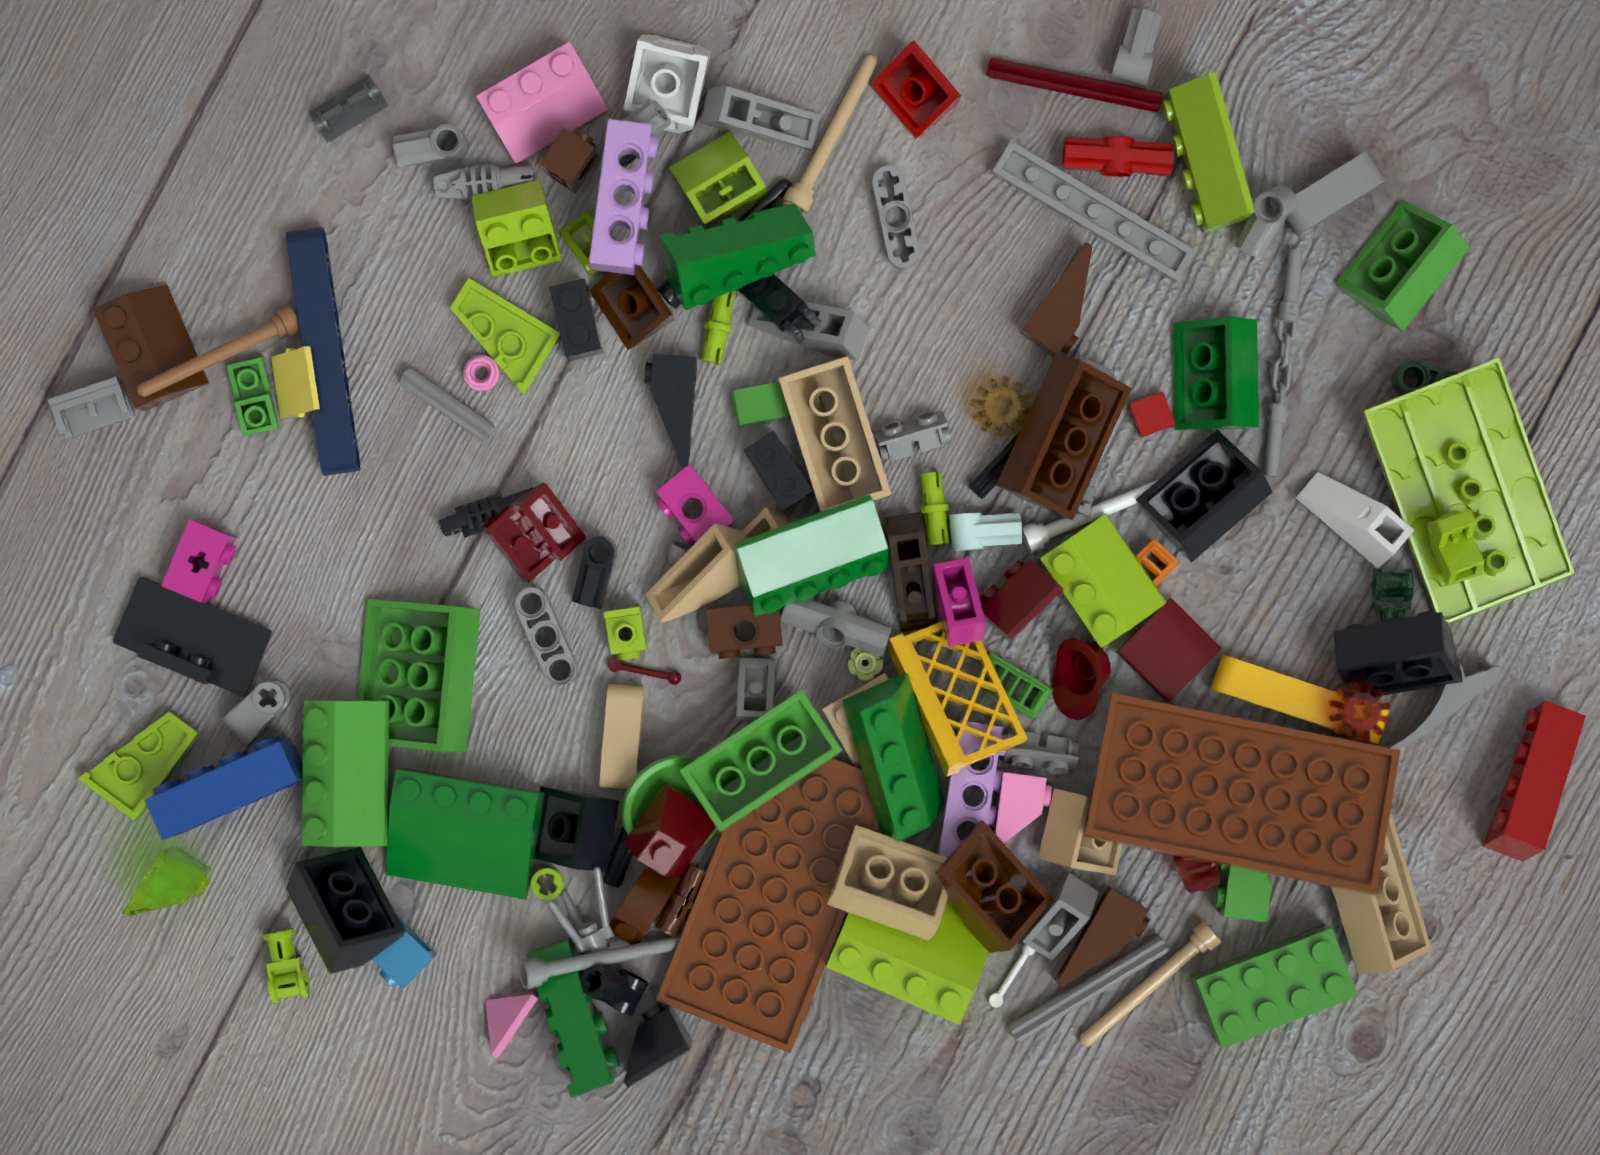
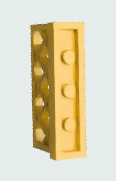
[887,621,1028,777]

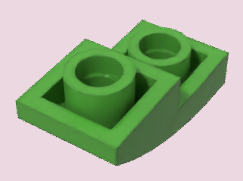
[226,355,279,437]
[731,382,791,427]

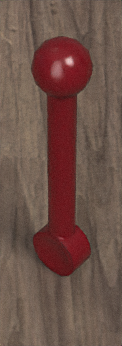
[608,658,682,685]

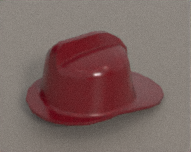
[1052,638,1111,721]

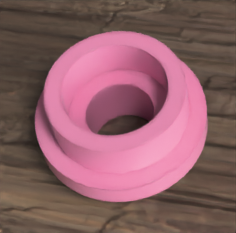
[463,355,500,391]

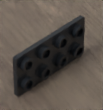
[113,577,273,696]

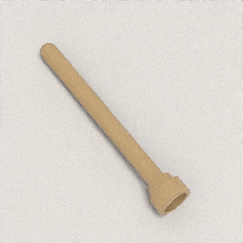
[782,55,878,213]
[1080,920,1222,1047]

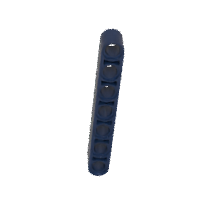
[286,226,360,476]

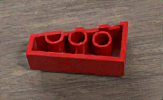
[1482,700,1586,862]

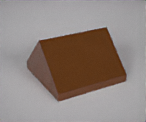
[589,265,675,350]

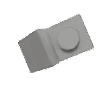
[736,658,776,721]

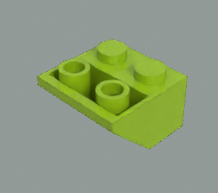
[669,131,767,229]
[471,179,562,277]

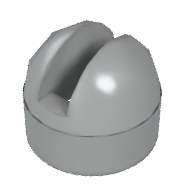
[668,541,691,566]

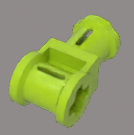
[262,928,310,1004]

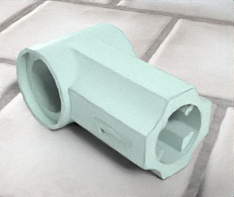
[950,513,1022,551]

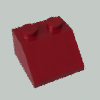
[979,559,1064,640]

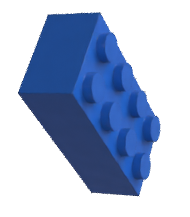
[145,736,303,840]

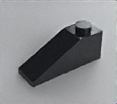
[644,354,698,467]

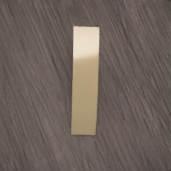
[645,507,790,622]

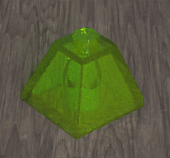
[122,846,212,917]

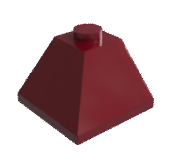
[623,784,716,877]

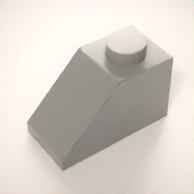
[1022,873,1099,961]

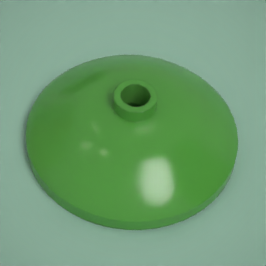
[622,755,718,844]

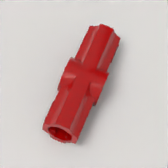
[1062,136,1174,177]

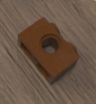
[540,127,599,194]
[706,605,783,659]

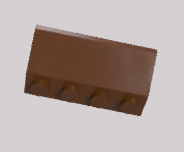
[996,353,1132,520]

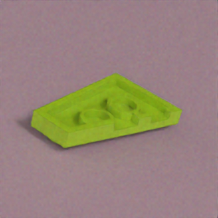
[450,278,561,396]
[77,712,201,821]

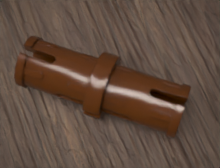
[654,863,706,938]

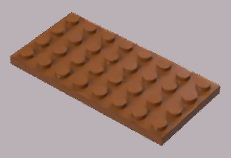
[1084,693,1401,895]
[656,758,879,1054]

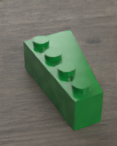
[659,203,816,311]
[526,937,620,1098]

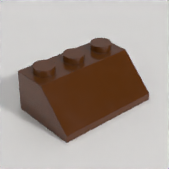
[92,284,210,412]

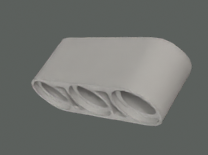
[1279,151,1386,236]
[515,587,579,686]

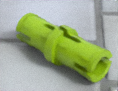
[700,292,736,365]
[919,472,950,546]

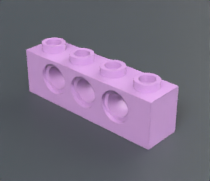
[589,119,659,275]
[937,719,1008,858]

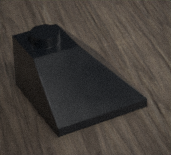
[624,1003,693,1088]

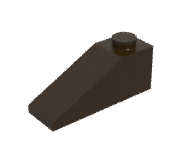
[884,512,936,632]

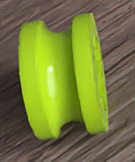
[531,867,564,900]

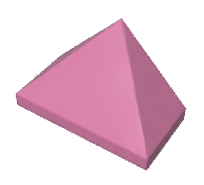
[485,990,539,1059]

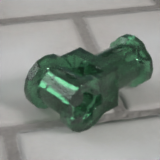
[1372,568,1414,622]

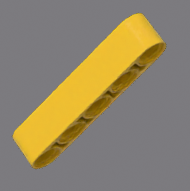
[1211,655,1390,745]

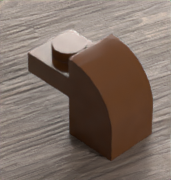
[609,866,681,945]

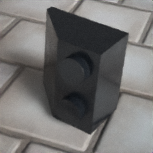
[534,786,619,872]

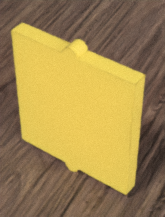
[271,346,320,419]

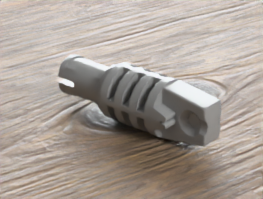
[433,164,534,200]

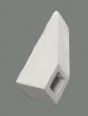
[1296,472,1414,568]

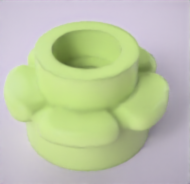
[848,648,883,681]

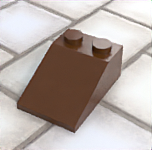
[935,821,1054,953]

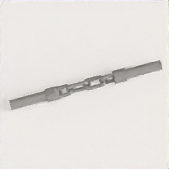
[1263,249,1303,477]

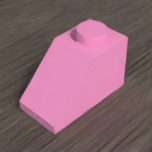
[993,771,1052,843]

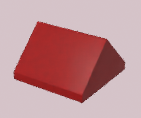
[870,40,961,139]

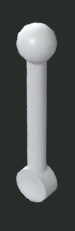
[989,943,1036,1008]

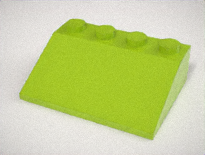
[826,898,989,1025]

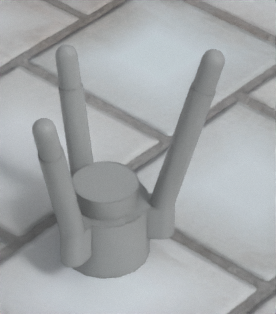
[547,867,614,955]

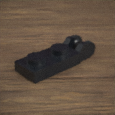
[737,274,821,344]

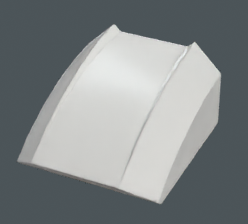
[623,35,711,134]

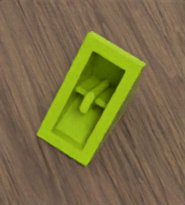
[558,211,599,277]

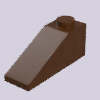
[1020,242,1093,357]
[1054,886,1150,987]

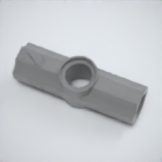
[780,599,894,657]

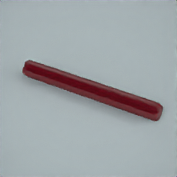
[986,57,1163,112]

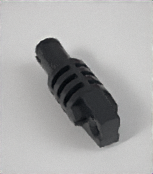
[439,487,533,538]

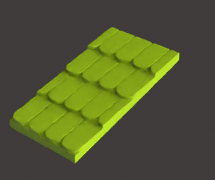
[1363,357,1575,625]

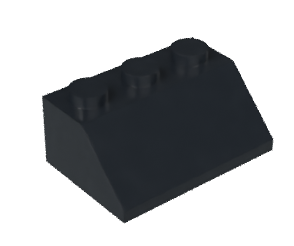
[1136,429,1273,563]
[1334,611,1463,700]
[286,847,405,974]

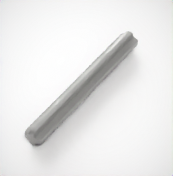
[1008,935,1169,1042]

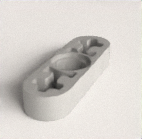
[872,165,920,270]

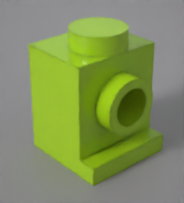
[604,606,648,661]

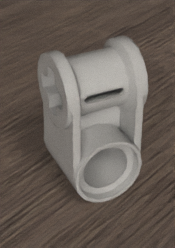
[222,680,292,747]

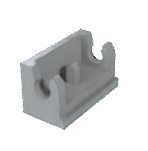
[47,377,136,439]

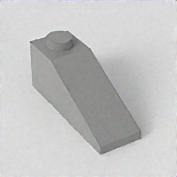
[700,86,820,150]
[748,301,869,361]

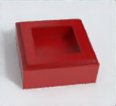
[1128,391,1175,438]

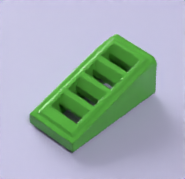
[975,652,1053,720]

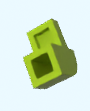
[1427,509,1485,587]

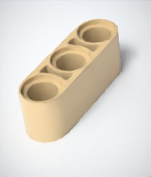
[599,683,645,790]

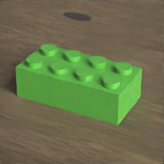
[1191,924,1358,1048]

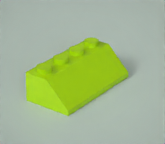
[1162,71,1255,233]

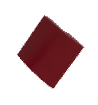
[482,483,587,583]
[1116,597,1221,703]

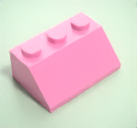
[476,41,609,165]

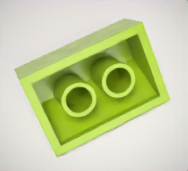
[1040,513,1167,648]

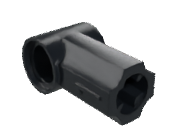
[572,536,618,609]
[581,965,649,1016]

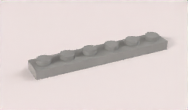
[992,141,1196,283]

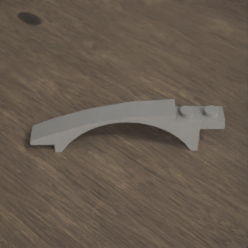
[1383,663,1502,750]

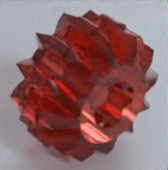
[1328,681,1391,742]
[1173,855,1220,893]

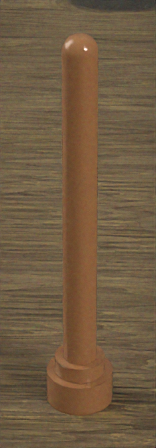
[137,306,300,397]

